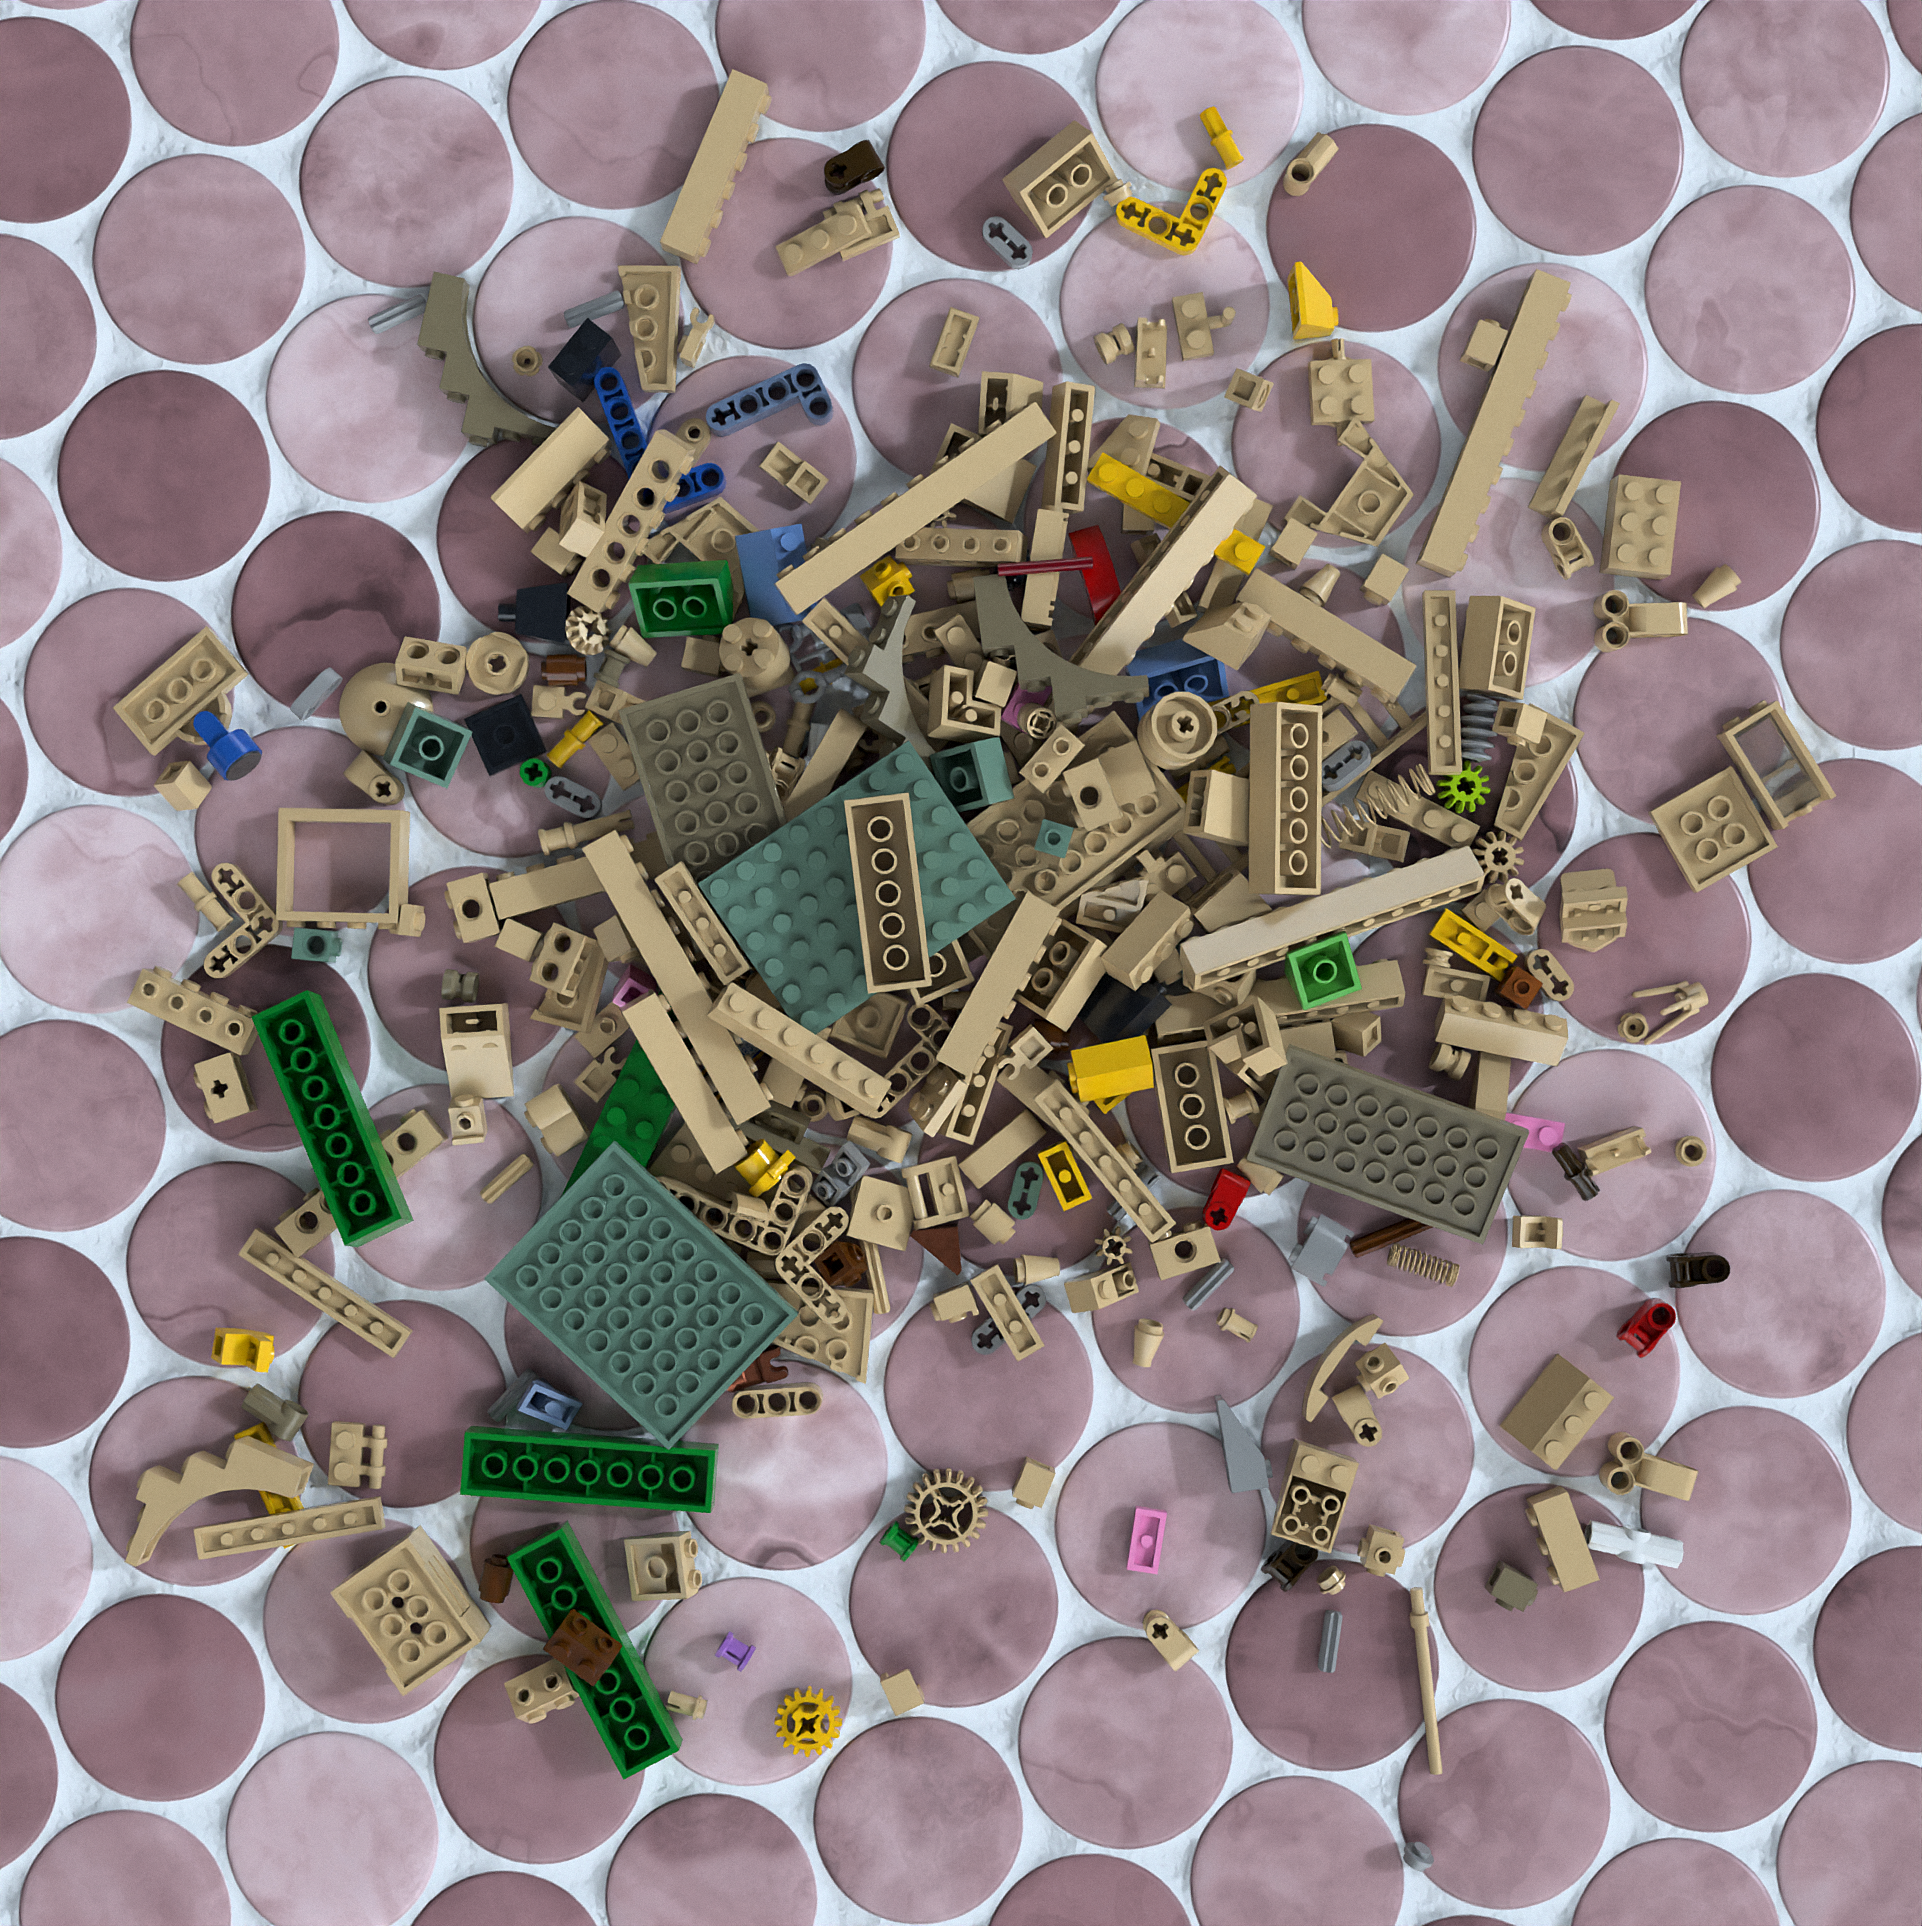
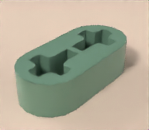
[1008,1161,1043,1220]

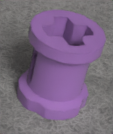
[715,1631,756,1672]

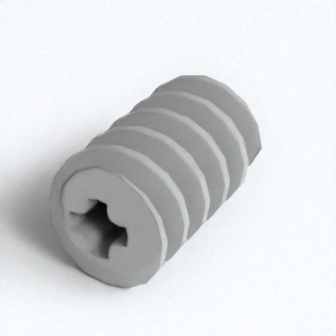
[1460,695,1499,763]

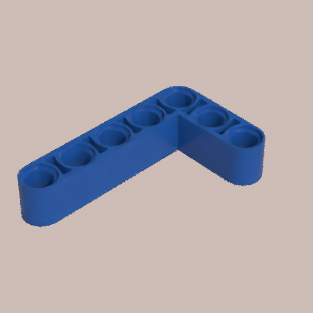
[594,367,726,514]

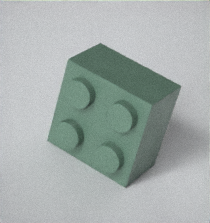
[383,702,472,789]
[930,737,1014,813]

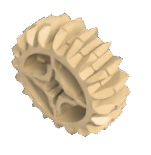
[904,1468,988,1553]

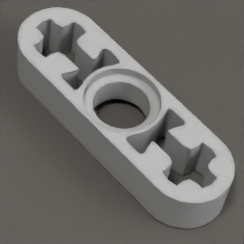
[971,1284,1046,1355]

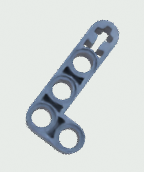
[706,363,834,437]

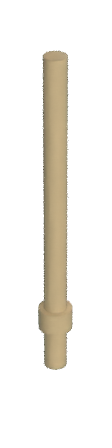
[1410,1587,1443,1775]

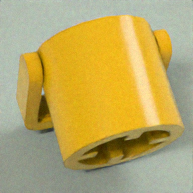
[733,1139,796,1198]

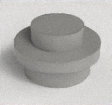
[1403,1842,1434,1872]

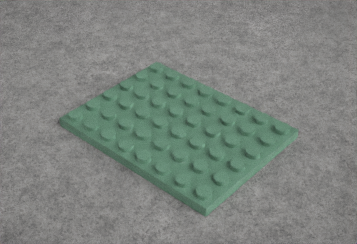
[698,740,1016,1035]
[484,1141,799,1450]

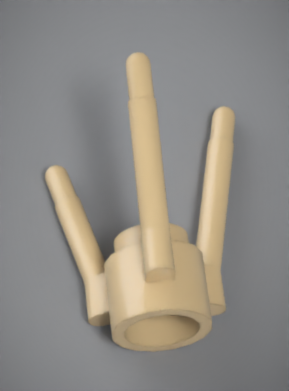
[1632,980,1708,1045]

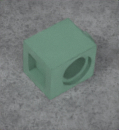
[1034,819,1074,859]
[291,927,342,962]

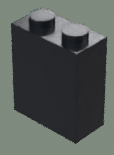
[548,318,622,402]
[1077,972,1172,1044]

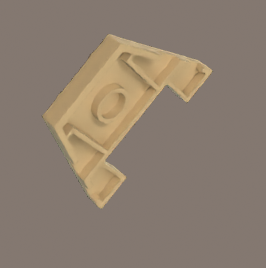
[1283,416,1414,547]
[644,497,759,621]

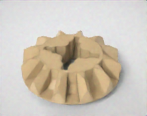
[565,606,612,655]

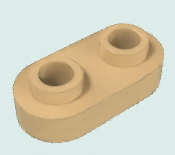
[662,418,711,473]

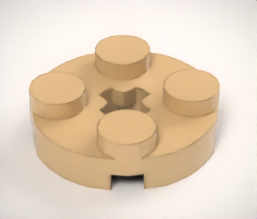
[465,632,530,695]

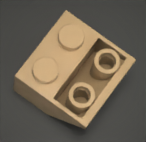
[978,371,1043,437]

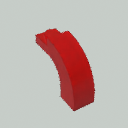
[1068,524,1121,626]

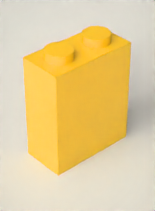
[1067,1035,1154,1103]

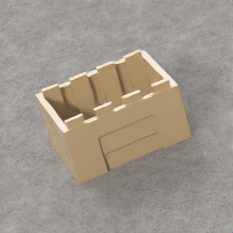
[330,1525,492,1696]

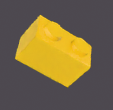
[1037,1139,1092,1211]

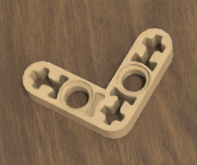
[204,863,283,978]
[774,1206,849,1324]

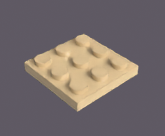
[1648,766,1778,893]

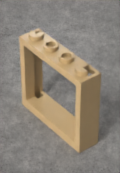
[276,808,410,929]

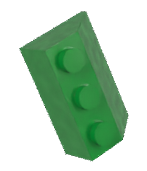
[628,560,733,638]

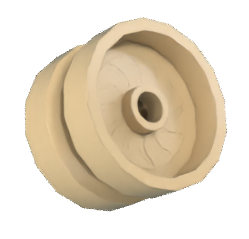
[1137,692,1217,770]

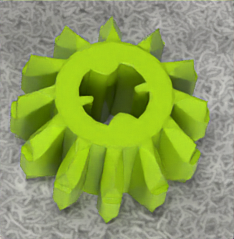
[1436,761,1490,814]

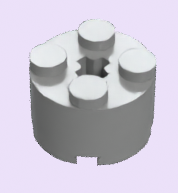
[1288,1214,1354,1287]

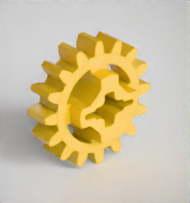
[774,1686,842,1757]

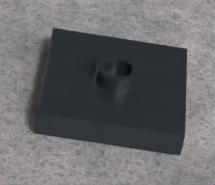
[464,694,548,777]

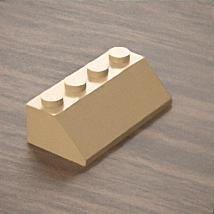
[490,407,613,534]

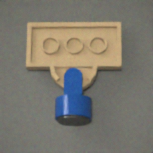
[113,626,262,781]

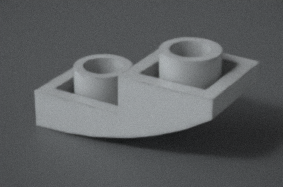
[811,1141,871,1208]

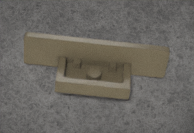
[717,1097,831,1174]

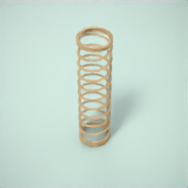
[1321,764,1436,848]

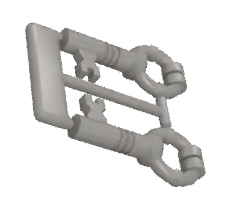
[774,603,873,704]

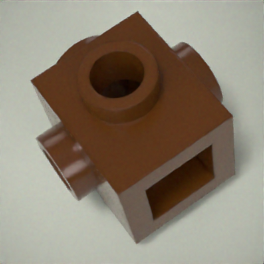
[814,1241,869,1288]

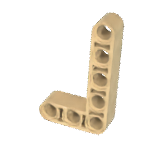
[654,1165,813,1255]

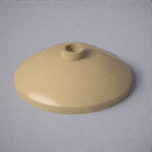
[339,663,433,756]

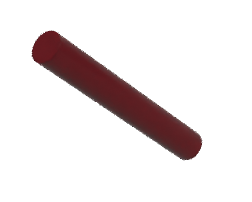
[997,556,1093,577]

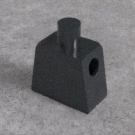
[498,583,571,646]

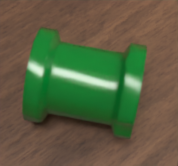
[519,758,552,788]
[879,1520,919,1562]

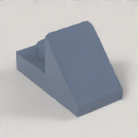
[516,1378,582,1430]

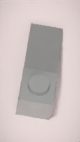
[1214,1395,1273,1493]

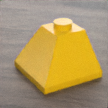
[1287,261,1339,340]

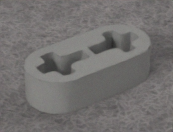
[982,216,1033,270]
[290,667,343,721]
[1322,740,1371,792]
[545,776,602,819]

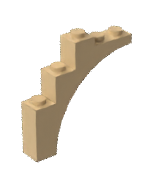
[125,1436,314,1567]

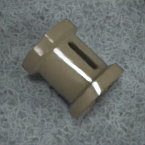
[593,648,631,688]

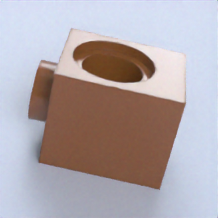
[1493,966,1543,1010]

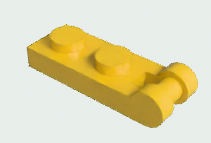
[1428,909,1518,982]

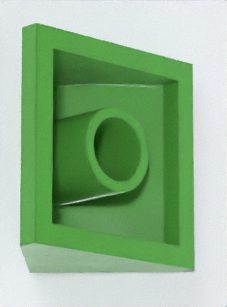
[1284,931,1362,1011]

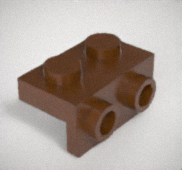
[543,1609,622,1686]

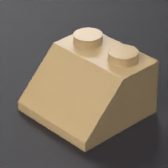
[1182,601,1272,670]

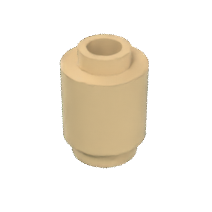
[946,568,990,604]
[969,1199,1016,1245]

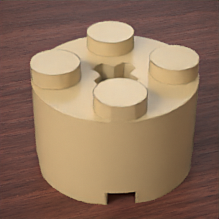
[719,618,790,690]

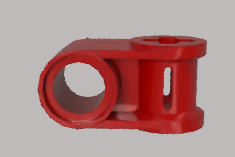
[1202,1168,1251,1231]
[1616,1298,1676,1358]

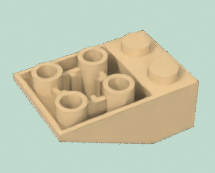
[929,423,1037,524]
[439,1003,515,1099]
[1270,1439,1359,1554]

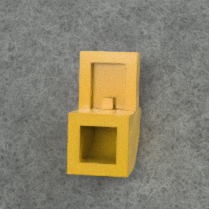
[211,1327,275,1373]

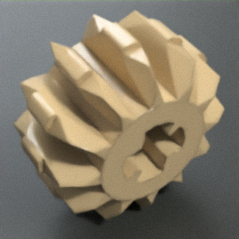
[1471,831,1524,883]

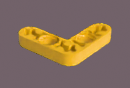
[1115,168,1227,256]

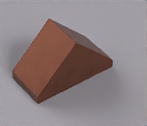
[910,1224,962,1276]

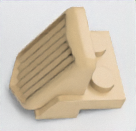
[1559,869,1628,952]

